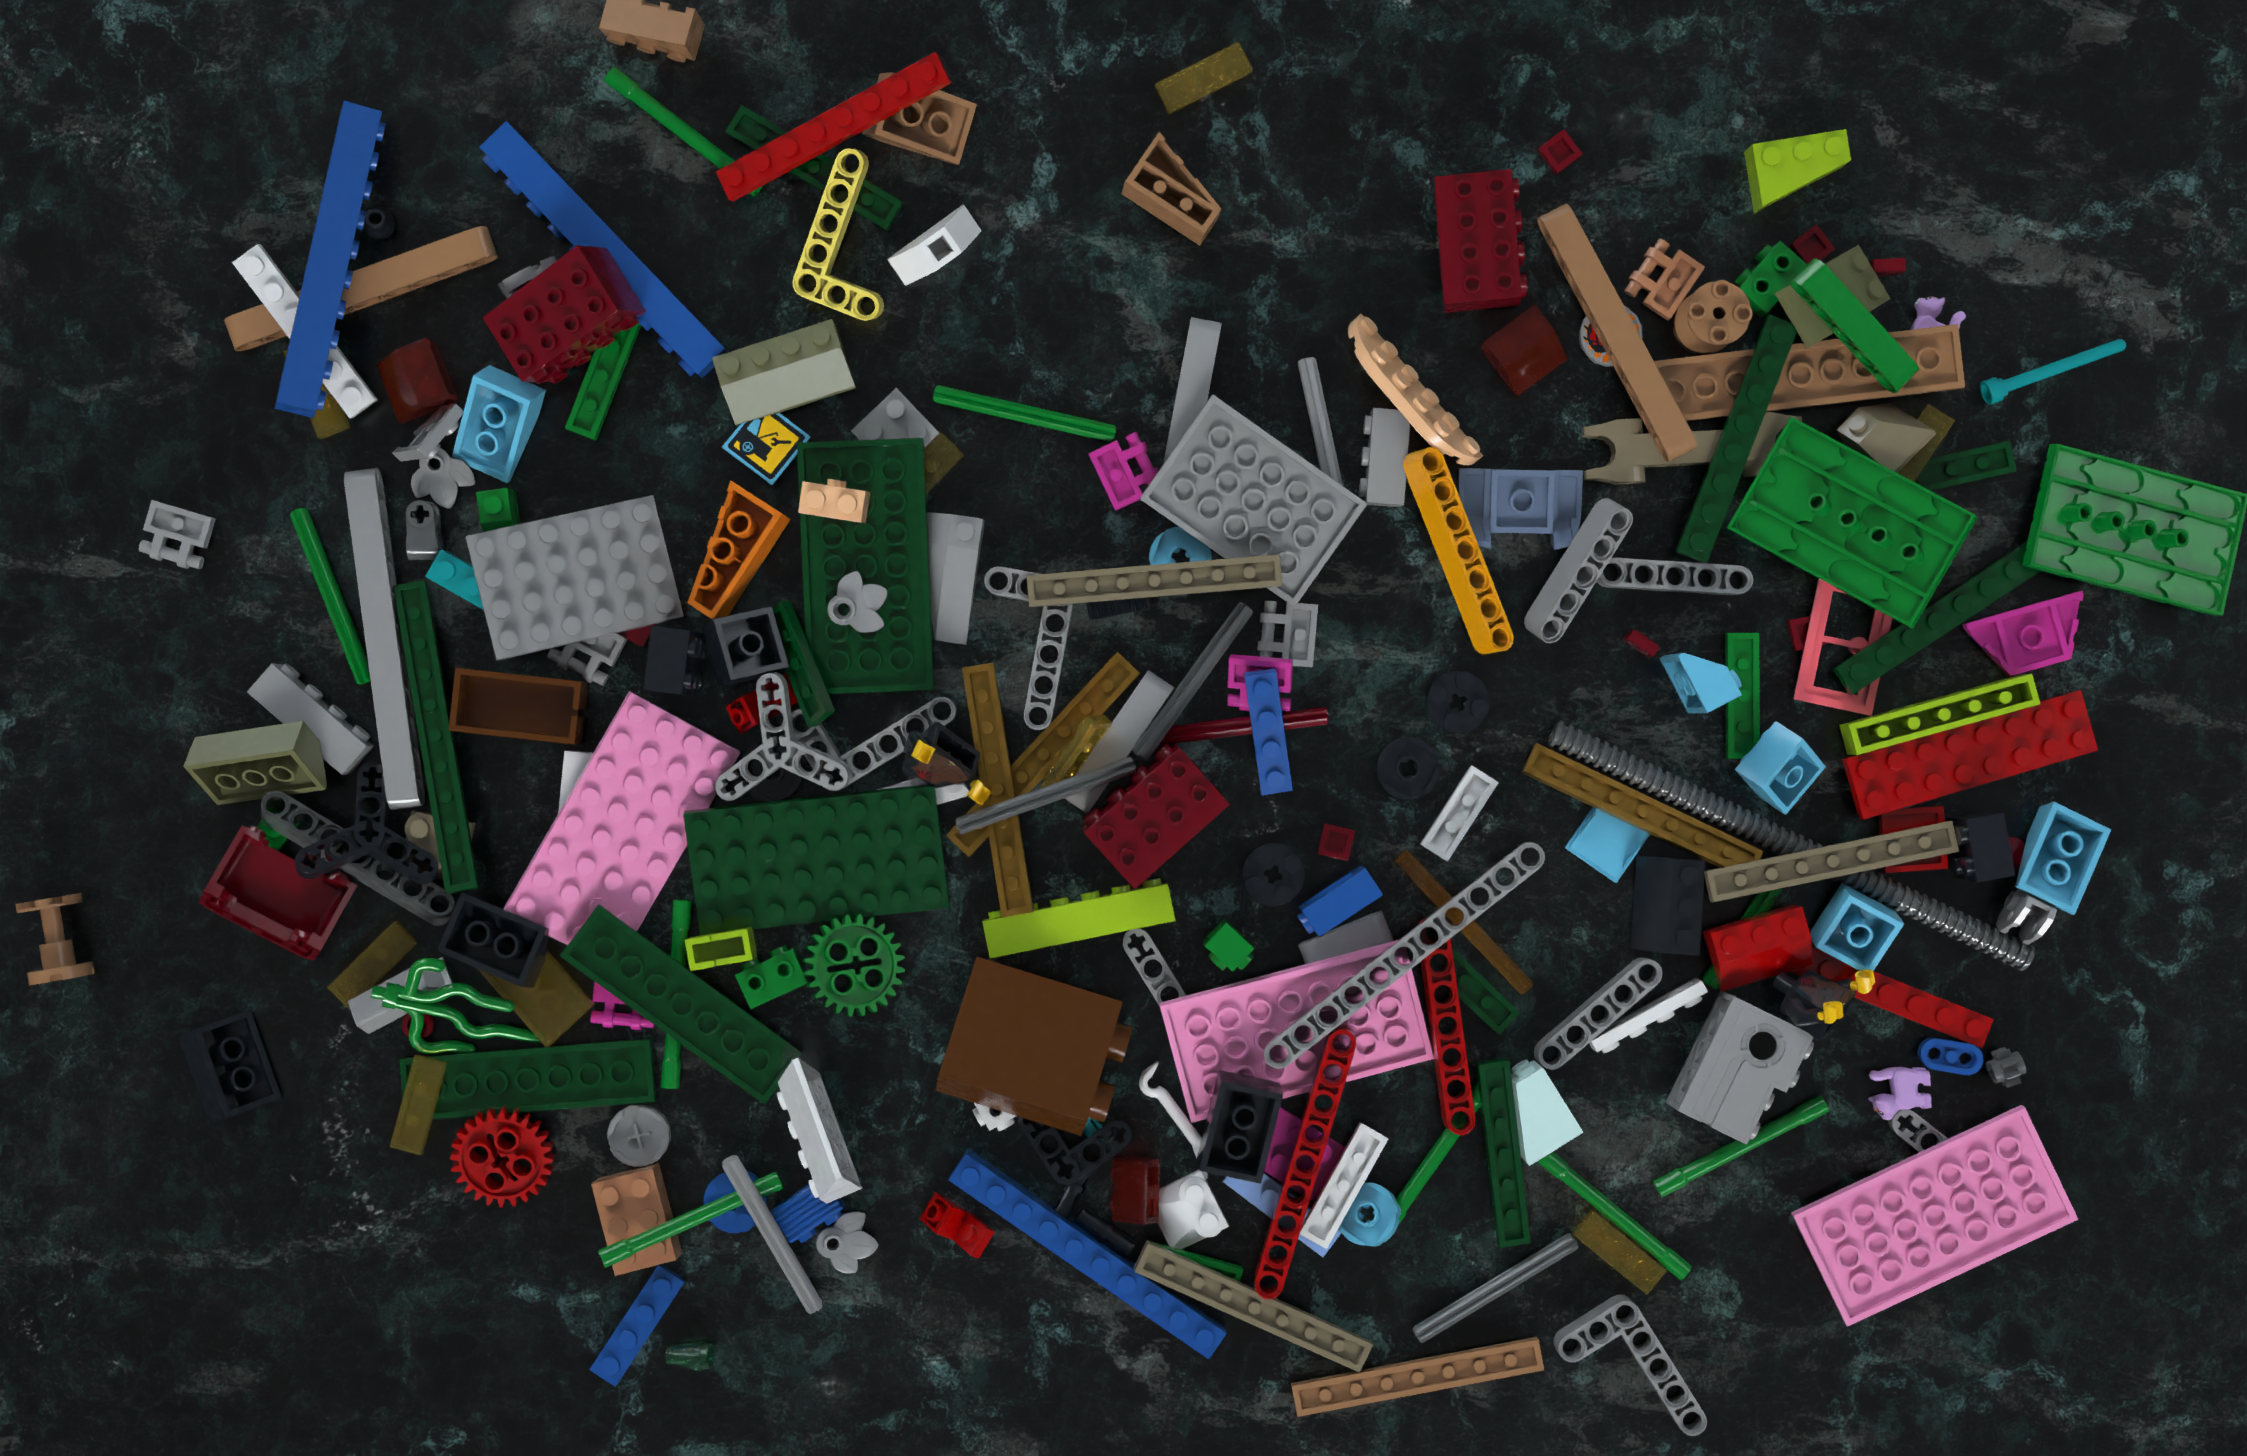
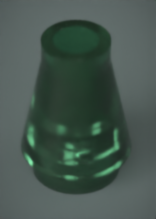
[665,1340,714,1372]

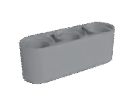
[1298,911,1394,964]

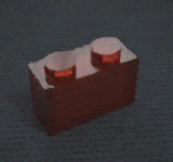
[1110,1155,1160,1225]

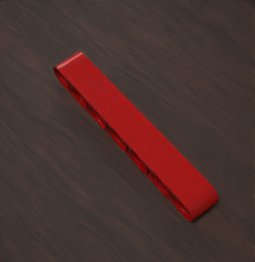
[1418,917,1475,1135]

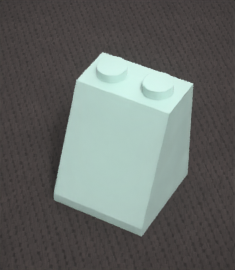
[1511,1060,1583,1166]

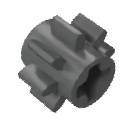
[1986,1047,2026,1088]

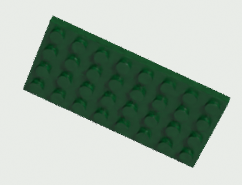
[797,438,934,694]
[683,784,950,935]

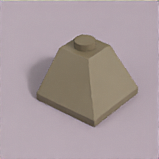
[1837,403,1936,473]

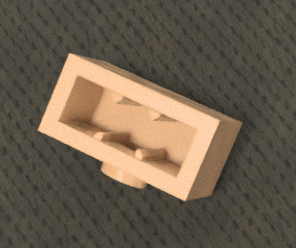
[798,479,870,523]

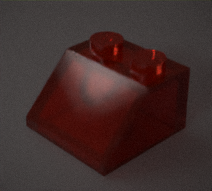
[1480,304,1568,397]
[376,338,458,424]

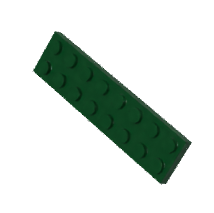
[560,904,803,1104]
[399,1038,657,1122]

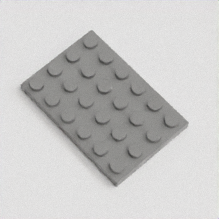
[1140,394,1367,607]
[465,495,684,661]

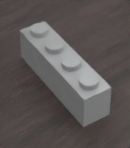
[247,663,375,775]

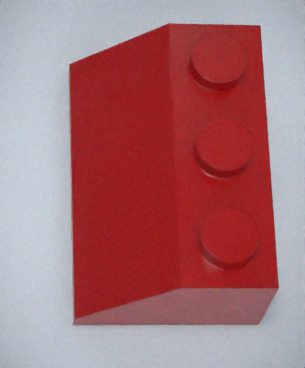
[1703,904,1812,992]

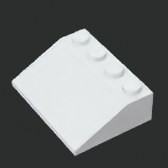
[777,1058,862,1203]

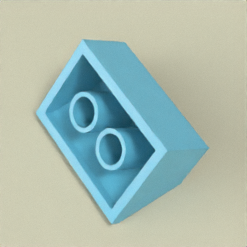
[1659,653,1742,713]

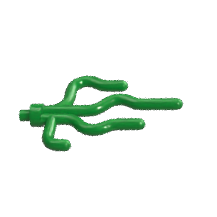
[370,958,545,1055]

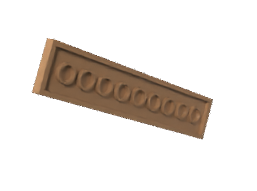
[1644,324,1965,427]

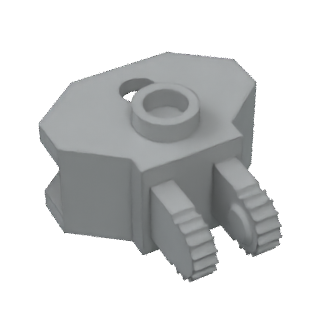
[1996,889,2057,945]

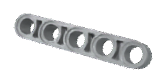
[1163,317,1222,464]
[1524,498,1633,643]
[1596,558,1753,595]
[1064,670,1174,813]
[1534,957,1663,1070]

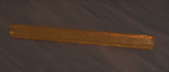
[1395,850,1533,994]

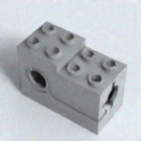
[1666,991,1814,1145]

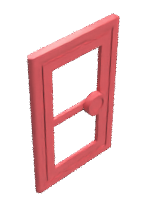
[1793,579,1892,716]

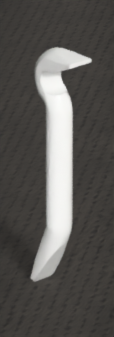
[1139,1061,1208,1179]

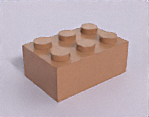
[591,1162,682,1276]

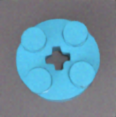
[1149,526,1212,565]
[1339,1183,1401,1247]

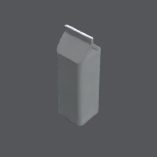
[348,957,452,1034]

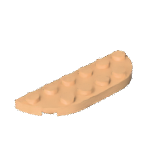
[1348,314,1483,465]

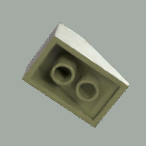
[1775,245,1890,348]

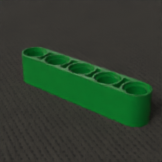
[1790,258,1919,393]

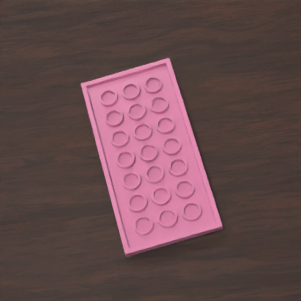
[503,691,740,945]
[1159,939,1434,1123]
[1791,1105,2078,1327]

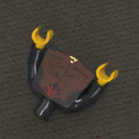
[902,722,991,805]
[1772,969,1875,1041]

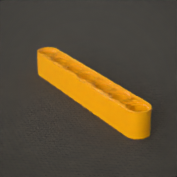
[1403,447,1514,655]

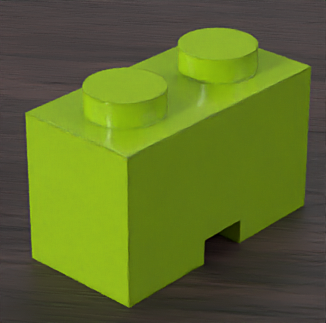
[685,927,758,971]

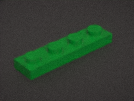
[565,322,641,441]
[1725,633,1760,759]

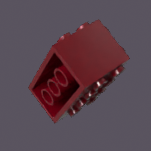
[1434,169,1527,313]
[483,245,646,384]
[1081,743,1230,889]

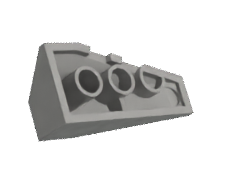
[927,512,985,645]

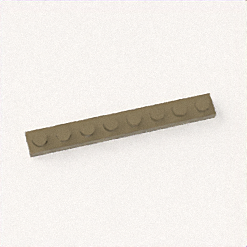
[1027,554,1282,607]
[1704,821,1959,902]
[1133,1240,1373,1373]

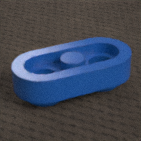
[1917,1037,1983,1075]

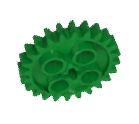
[802,914,905,1017]

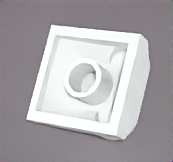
[1145,1170,1229,1249]

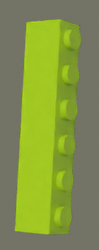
[1839,674,2041,755]
[982,878,1175,958]

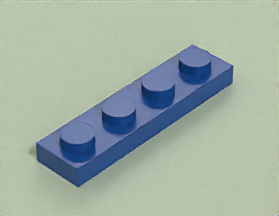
[1244,668,1293,795]
[589,1264,686,1387]

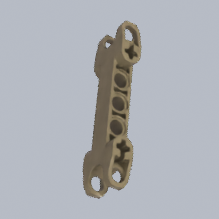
[1582,412,1802,485]

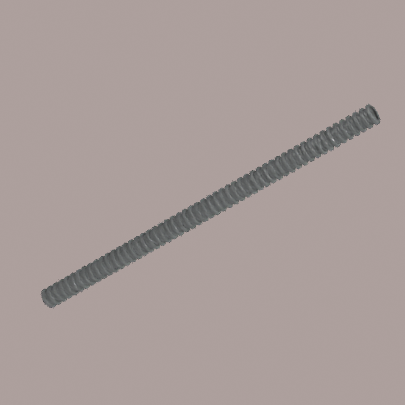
[1548,720,2035,971]

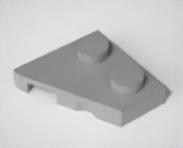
[392,404,464,462]

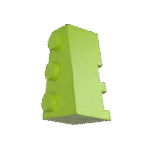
[1744,129,1851,213]

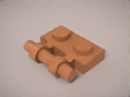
[1624,239,1705,321]

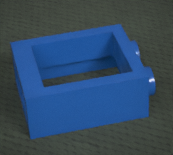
[1297,865,1383,937]

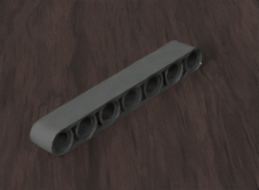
[261,791,454,926]

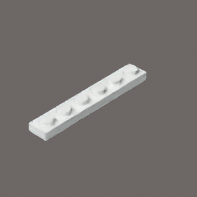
[232,244,378,418]

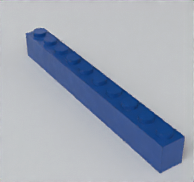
[274,101,386,418]
[479,121,728,378]
[949,1148,1227,1359]

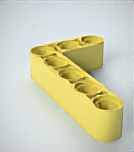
[792,148,884,321]

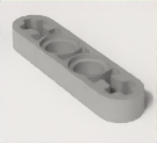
[1123,928,1187,1006]

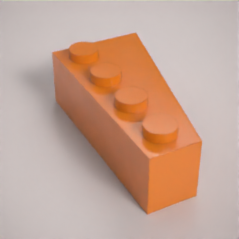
[688,480,791,620]

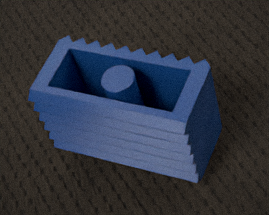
[770,1184,846,1243]

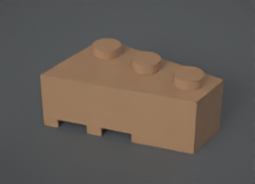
[599,0,705,62]
[1122,132,1221,246]

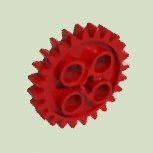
[450,1106,555,1207]

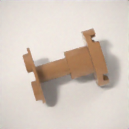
[1673,280,1753,354]
[15,893,94,985]

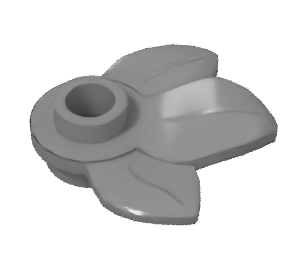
[411,448,475,509]
[828,571,888,633]
[816,1211,879,1274]

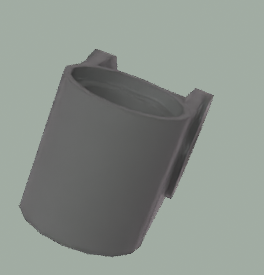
[406,500,444,561]

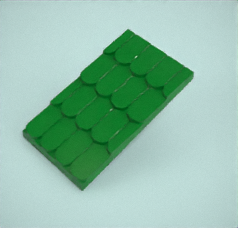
[1727,417,1978,629]
[2022,444,2247,616]

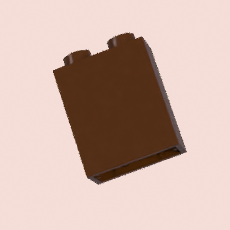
[936,957,1133,1136]

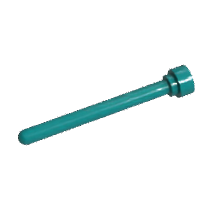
[1980,339,2126,405]

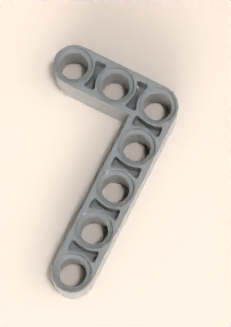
[984,567,1073,730]
[791,697,958,791]
[1554,1295,1707,1436]

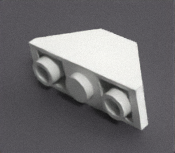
[887,205,981,286]

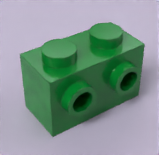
[1735,241,1808,318]
[1203,919,1254,972]
[735,945,811,1009]

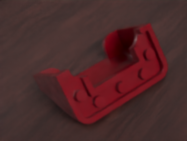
[199,825,357,960]

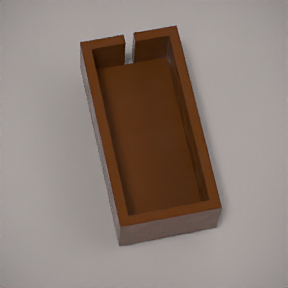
[448,668,589,745]

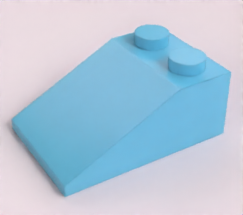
[451,365,546,483]
[2015,802,2111,915]

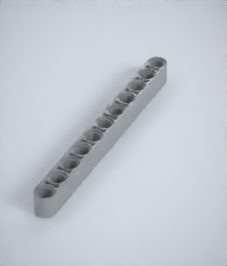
[344,468,425,810]
[1264,842,1545,1069]

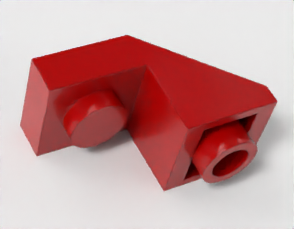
[726,673,798,734]
[919,1192,995,1259]

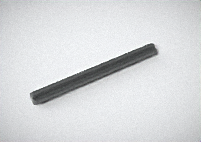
[1133,602,1253,761]
[955,757,1136,834]
[1413,1233,1579,1343]

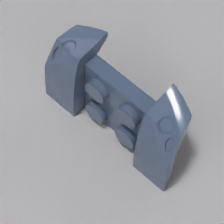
[1457,468,1583,550]

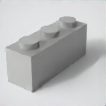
[1359,408,1410,507]

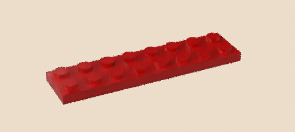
[1842,690,2098,820]

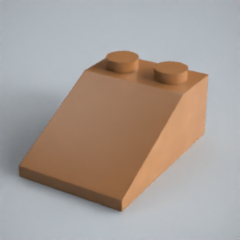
[862,72,977,165]

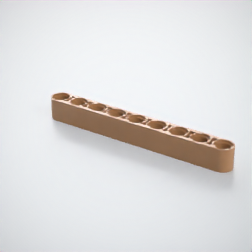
[1537,203,1697,462]
[224,226,498,351]

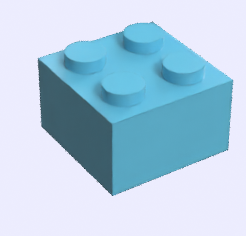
[1735,721,1826,815]
[1810,883,1904,971]

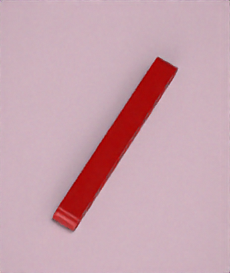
[1254,1025,1356,1299]

